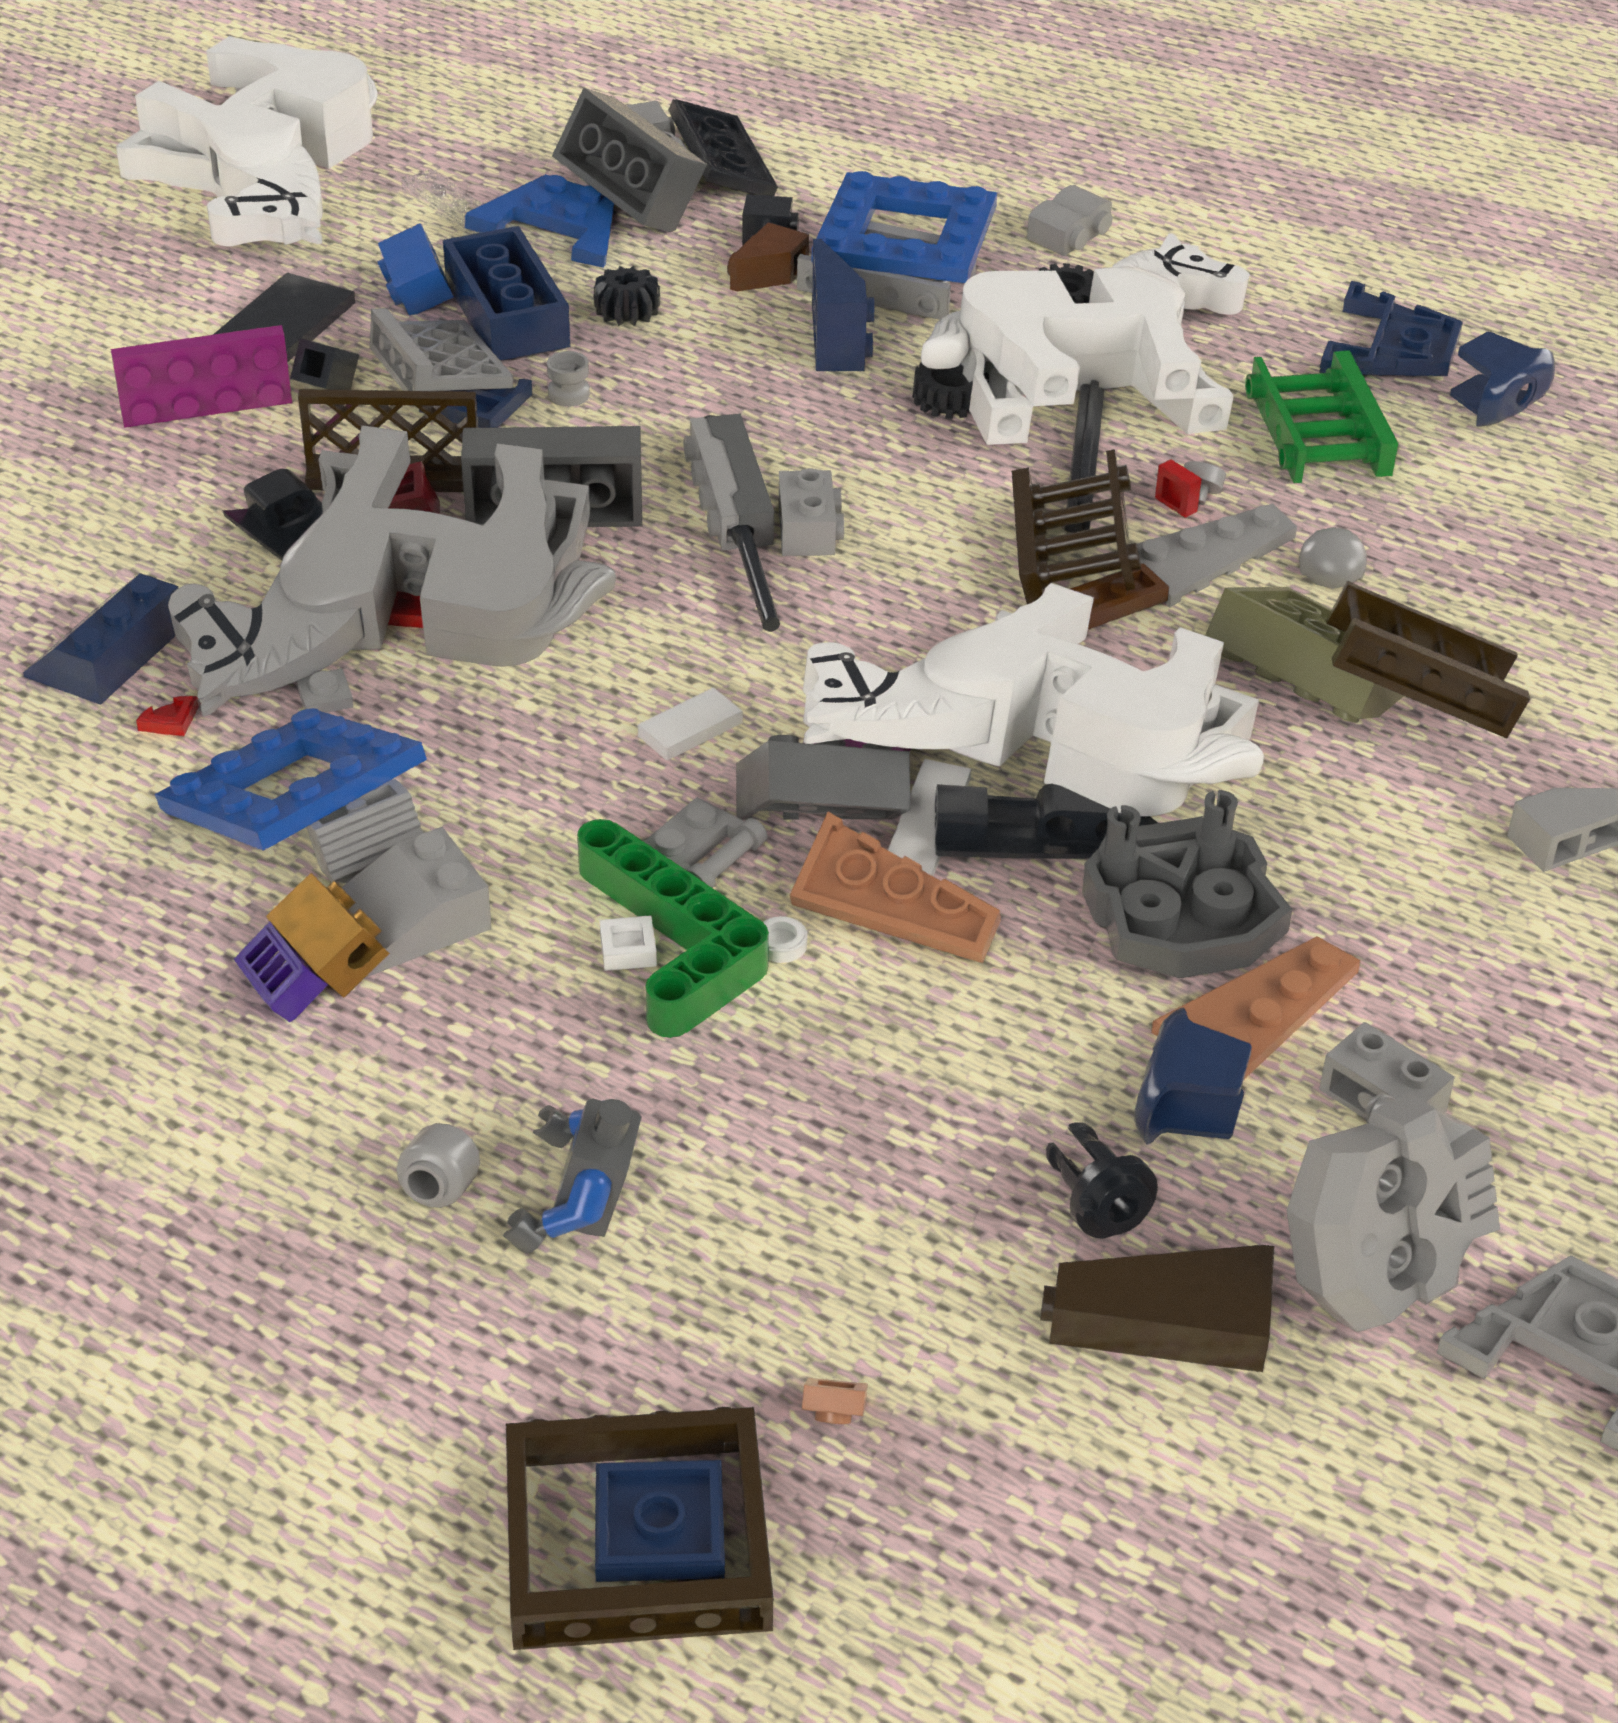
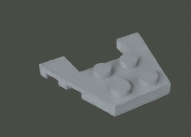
[1437,1255,1618,1451]

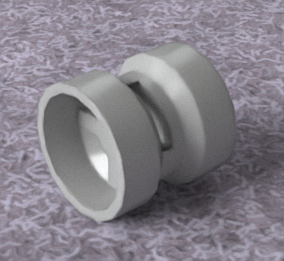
[547,351,590,407]

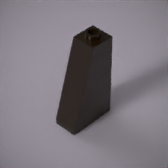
[1040,1245,1275,1373]

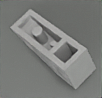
[1507,788,1618,872]

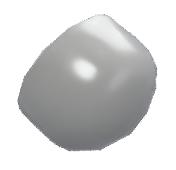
[1299,527,1367,589]

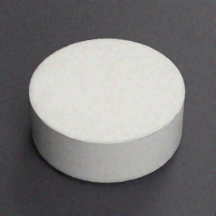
[763,916,807,963]

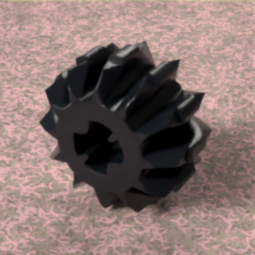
[593,266,660,327]

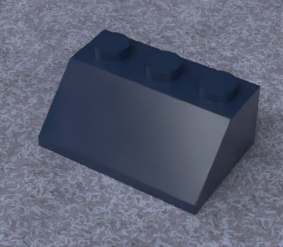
[23,573,178,705]

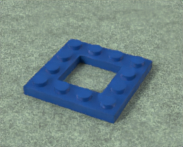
[811,171,998,283]
[154,708,427,851]

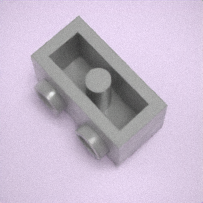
[778,468,844,556]
[1319,1021,1455,1120]

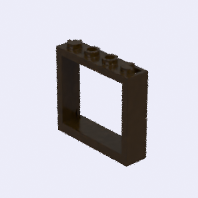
[506,1407,774,1650]

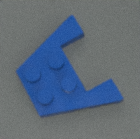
[465,174,614,268]

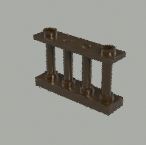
[1011,449,1141,604]
[1326,581,1530,739]

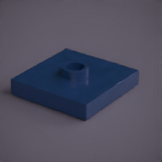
[595,1460,725,1582]

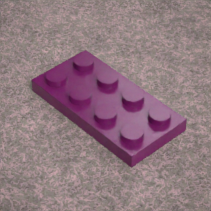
[110,325,292,428]

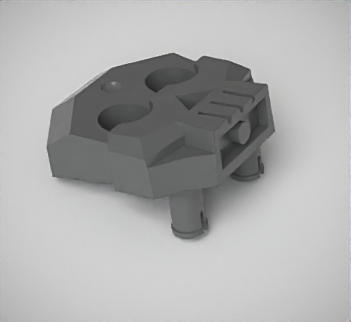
[1082,790,1293,978]

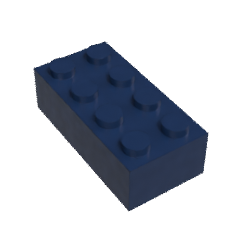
[443,226,571,361]

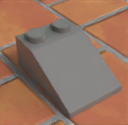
[342,826,491,978]

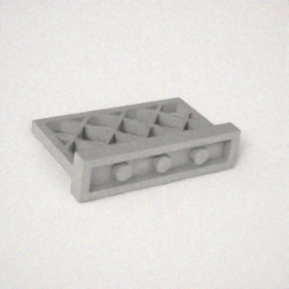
[370,308,513,391]

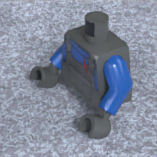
[503,1098,642,1253]

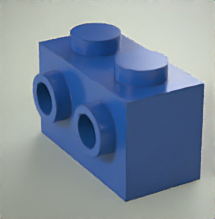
[377,223,454,315]

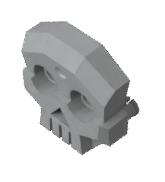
[1286,1093,1500,1332]

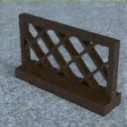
[298,389,478,492]

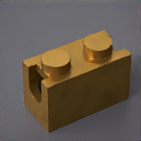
[266,873,390,998]

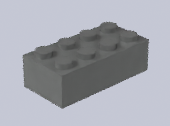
[552,87,707,232]
[461,426,643,527]

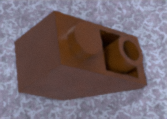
[727,222,809,292]

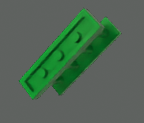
[1245,351,1398,483]

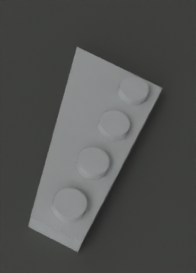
[1137,503,1297,608]

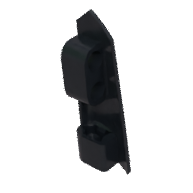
[222,468,323,560]
[934,783,1158,859]

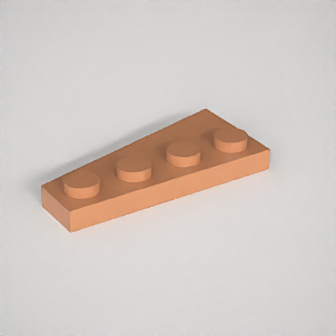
[789,812,1001,963]

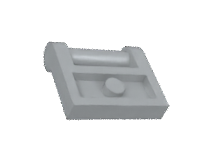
[644,797,768,888]

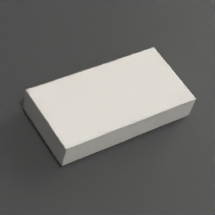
[638,687,743,761]

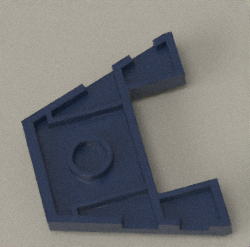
[1319,281,1463,376]

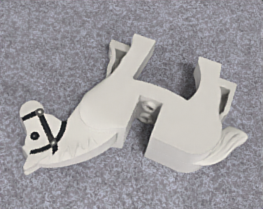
[116,36,378,246]
[921,233,1249,445]
[803,583,1264,816]

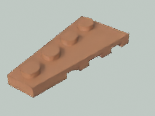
[1151,936,1361,1080]

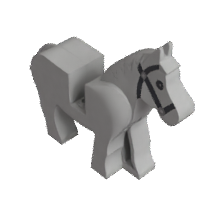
[168,426,616,716]

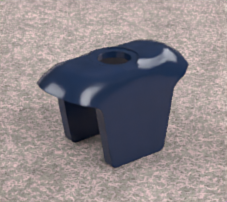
[1450,332,1555,427]
[1134,1007,1252,1145]

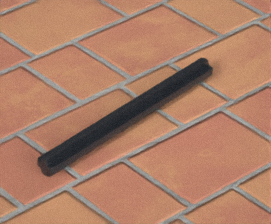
[1064,380,1104,533]

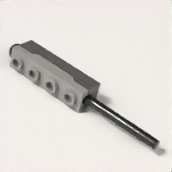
[683,413,780,632]

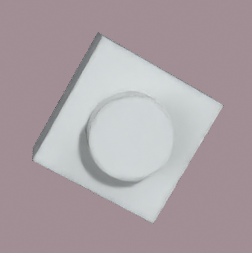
[599,916,657,971]

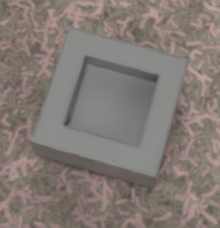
[296,668,353,713]

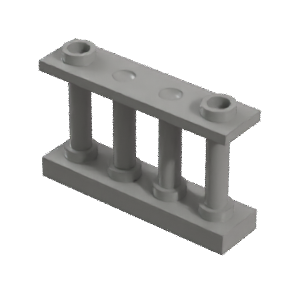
[797,221,977,320]

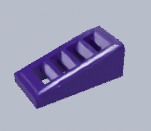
[234,921,328,1022]

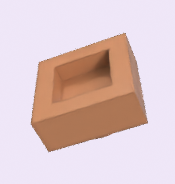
[802,1378,868,1424]

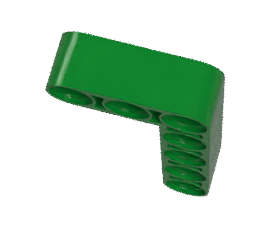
[577,819,769,1038]

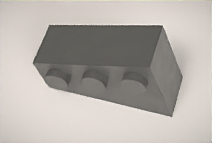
[736,735,910,820]

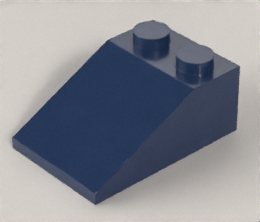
[812,239,875,371]

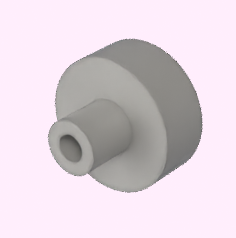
[1184,461,1226,505]

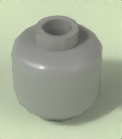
[396,1123,480,1208]

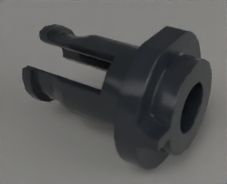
[1046,1122,1158,1239]

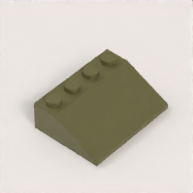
[1205,587,1404,723]

